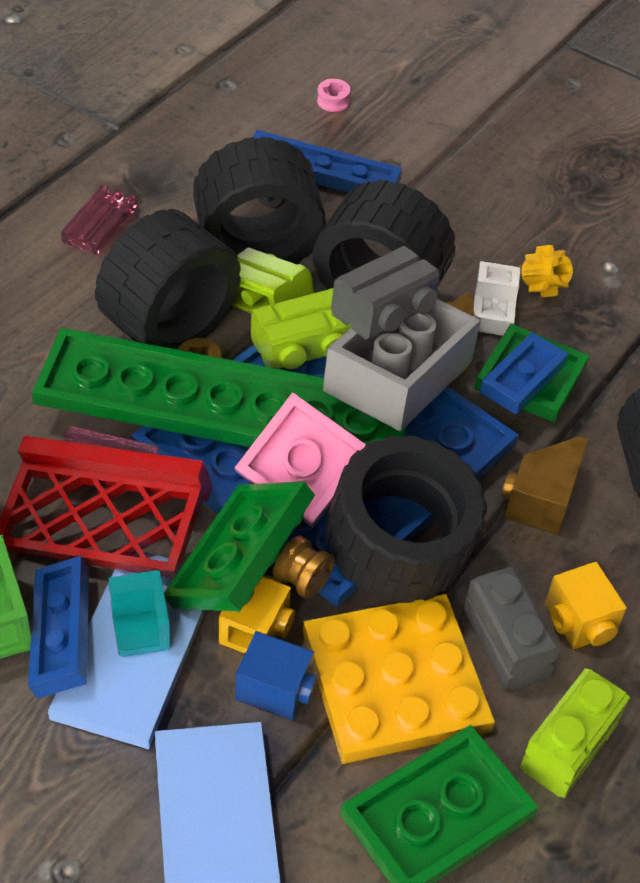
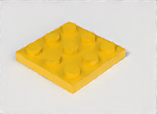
[302,594,495,764]

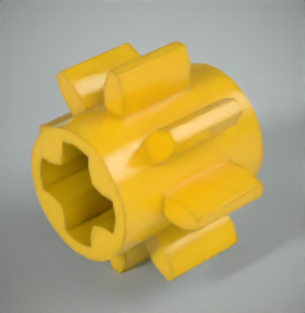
[521,245,573,297]

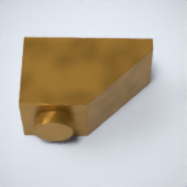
[501,436,588,535]

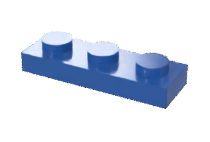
[28,556,89,699]

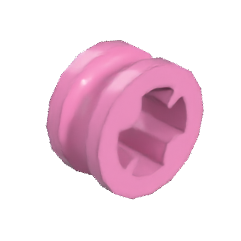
[317,79,350,112]

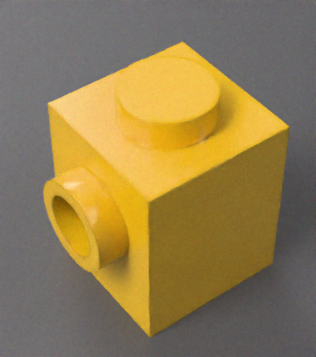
[545,562,627,650]
[219,575,295,654]

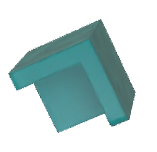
[108,570,170,657]

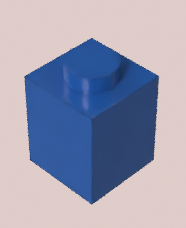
[235,631,319,720]

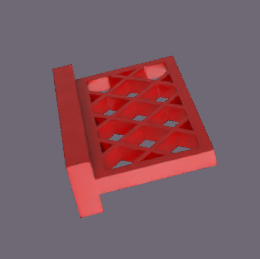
[0,436,213,578]

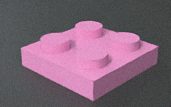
[235,392,366,527]

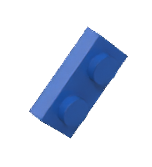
[480,332,568,415]

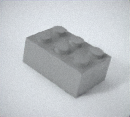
[323,299,481,432]

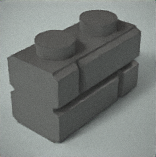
[331,246,440,340]
[464,567,561,691]

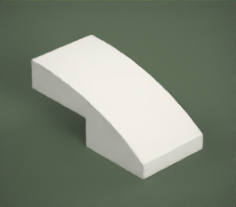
[474,261,520,336]

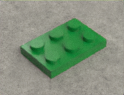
[164,481,315,612]
[339,725,539,883]

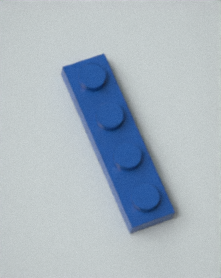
[253,130,402,192]

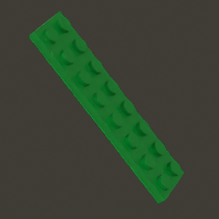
[32,327,407,447]

